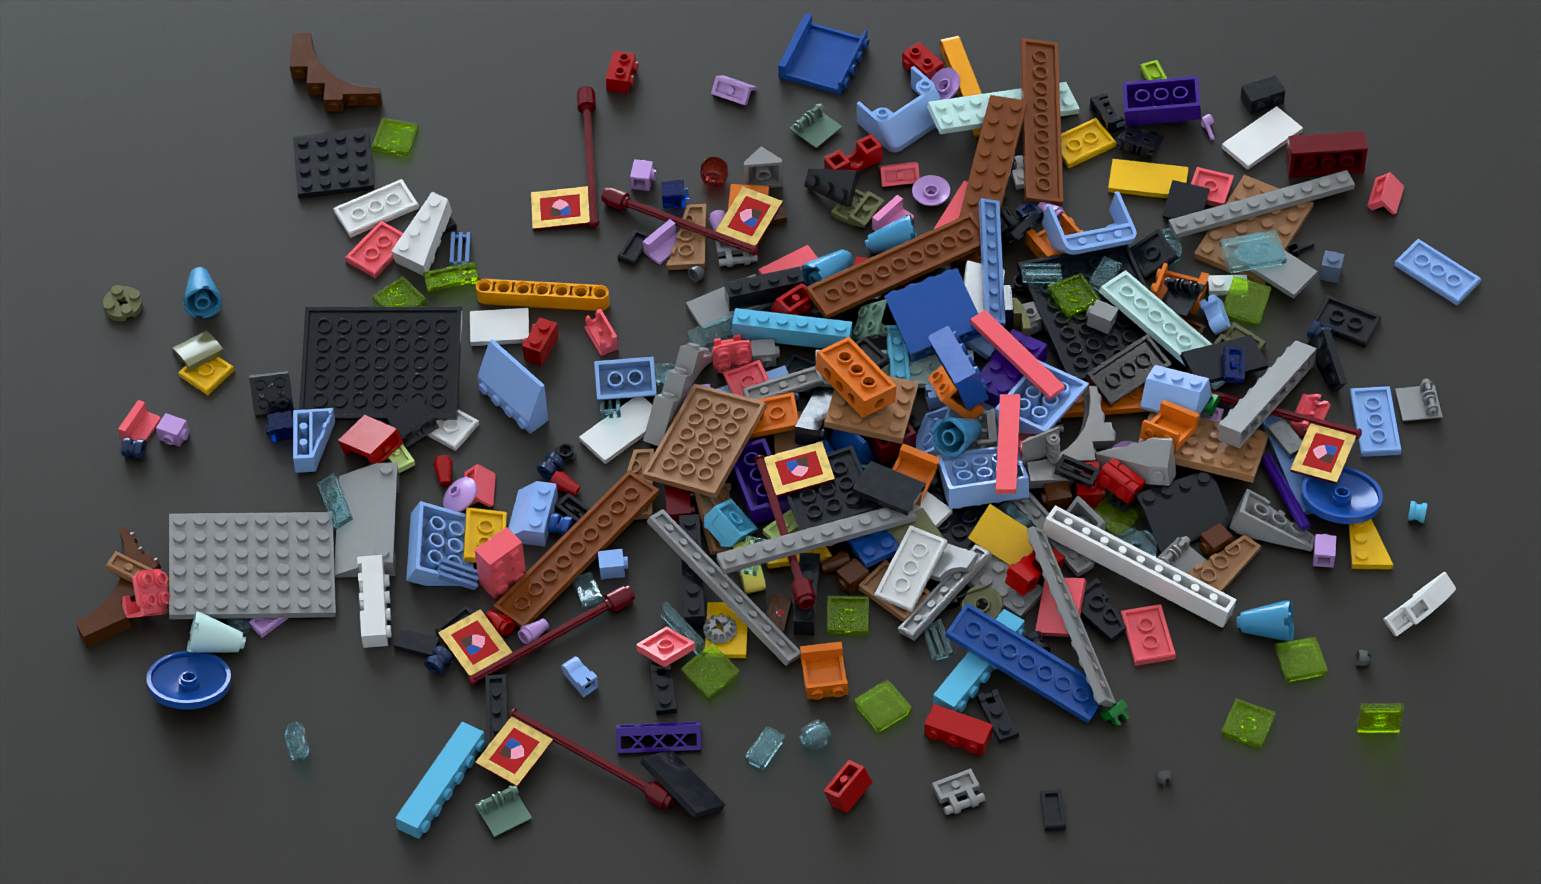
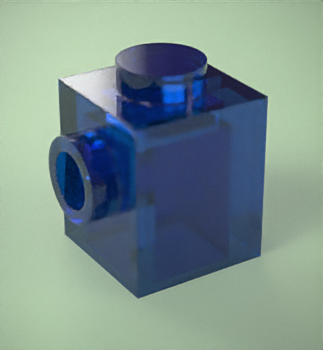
[661,180,689,208]
[265,411,293,442]

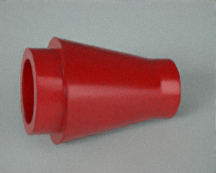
[433,455,453,487]
[550,471,581,496]
[486,609,515,636]

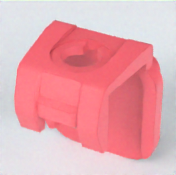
[712,334,752,374]
[122,569,171,618]

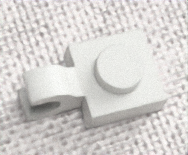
[1012,155,1024,190]

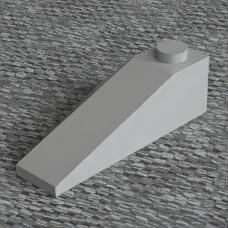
[1096,437,1176,486]
[1229,489,1315,551]

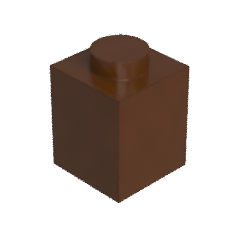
[1040,481,1072,512]
[1199,523,1233,557]
[836,558,869,595]

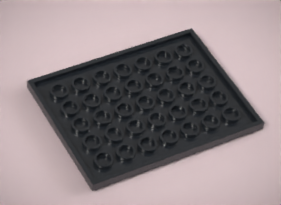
[1017,244,1180,382]
[299,306,463,420]

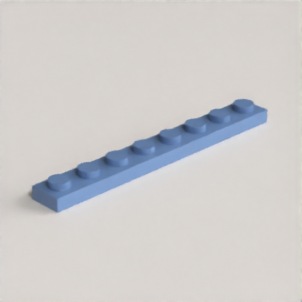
[979,198,1005,327]

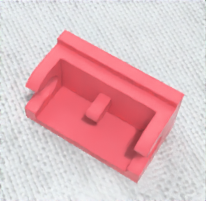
[584,309,618,356]
[1290,394,1331,437]

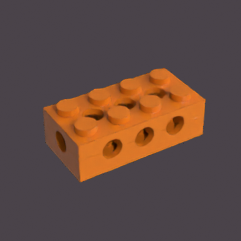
[815,337,897,418]

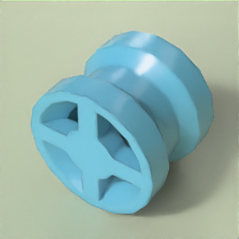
[1408,501,1427,523]

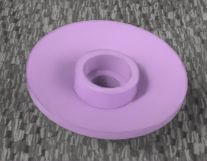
[931,68,960,100]
[912,175,950,206]
[443,477,477,512]

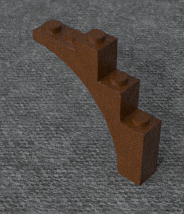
[290,33,382,112]
[76,526,161,648]

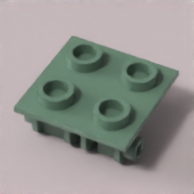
[789,104,842,149]
[852,299,889,341]
[475,786,532,837]

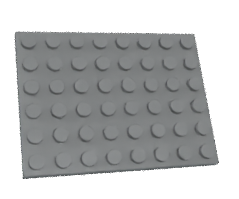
[169,512,336,619]

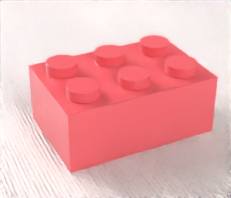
[475,527,526,599]

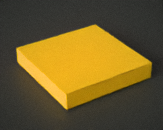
[178,357,235,395]

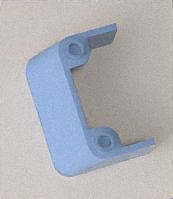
[857,66,941,153]
[1042,191,1137,255]

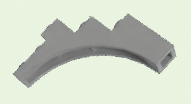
[643,343,713,446]
[1024,386,1116,489]

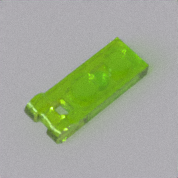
[423,262,480,292]

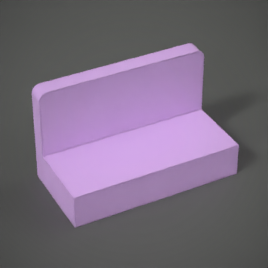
[711,75,756,105]
[643,219,677,265]

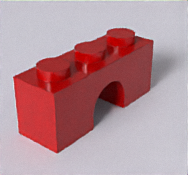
[824,134,882,171]
[1005,547,1065,596]

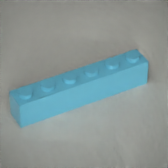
[732,308,852,349]
[933,609,1026,713]
[395,722,486,839]

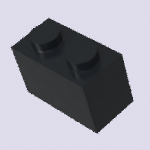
[1240,75,1286,114]

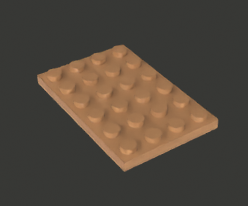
[1194,175,1314,287]
[643,384,767,498]
[1138,411,1269,483]

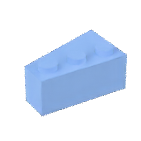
[293,408,335,473]

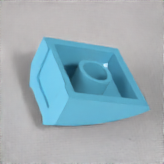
[704,499,758,547]

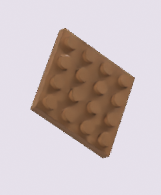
[824,376,919,444]

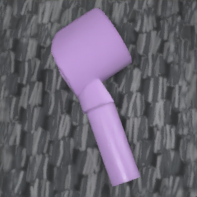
[1201,114,1215,140]

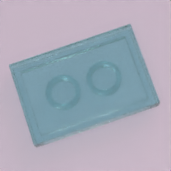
[1219,229,1287,273]

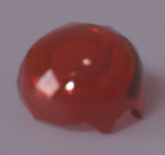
[700,156,729,187]

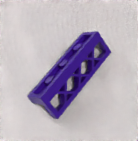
[616,721,702,753]

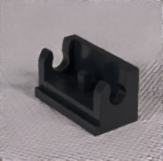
[1089,94,1126,134]

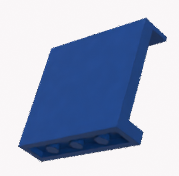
[778,13,870,95]
[884,268,982,363]

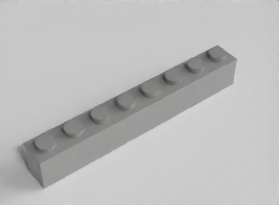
[1217,341,1317,448]

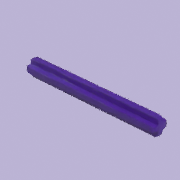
[1261,453,1310,531]

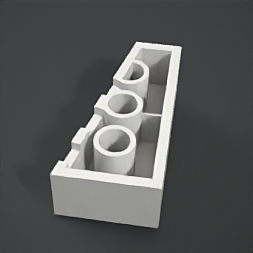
[391,192,452,278]
[357,555,392,648]

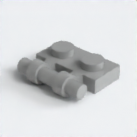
[715,240,758,268]
[932,768,986,815]

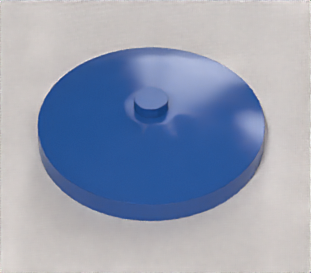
[1301,467,1383,524]
[147,651,231,709]

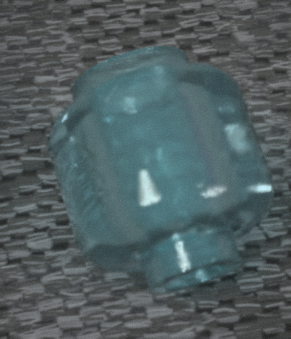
[799,719,832,751]

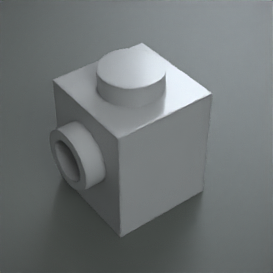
[1086,299,1119,334]
[1022,301,1042,334]
[751,338,780,367]

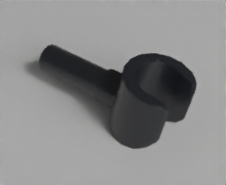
[1288,242,1314,257]
[948,591,968,609]

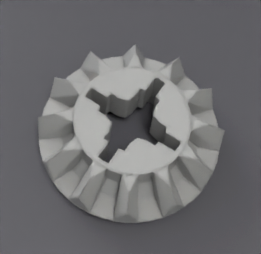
[703,613,737,643]

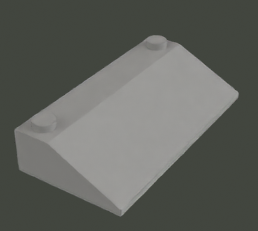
[334,462,400,578]

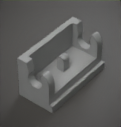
[974,409,997,449]

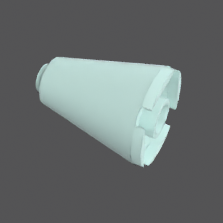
[187,611,246,653]

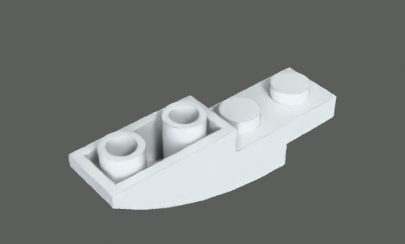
[1383,572,1456,636]

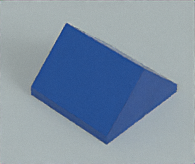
[828,429,876,464]

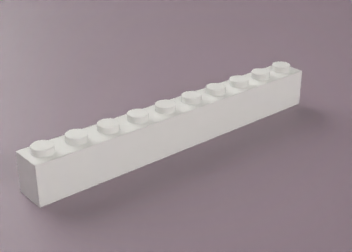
[1043,506,1237,628]

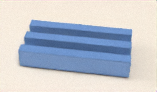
[450,232,471,266]
[437,558,479,590]

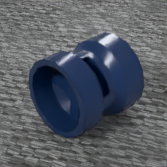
[1307,320,1334,340]
[121,437,147,459]
[537,452,565,480]
[424,646,453,675]

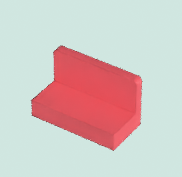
[879,162,920,187]
[1367,172,1404,215]
[118,400,161,441]
[464,464,496,508]

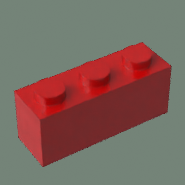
[924,704,993,755]

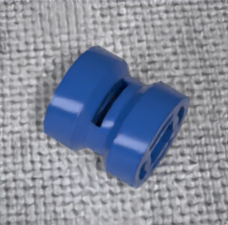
[548,513,574,536]

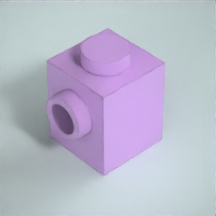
[630,159,656,191]
[156,413,190,447]
[1313,534,1336,568]

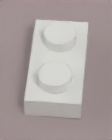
[1208,275,1248,296]

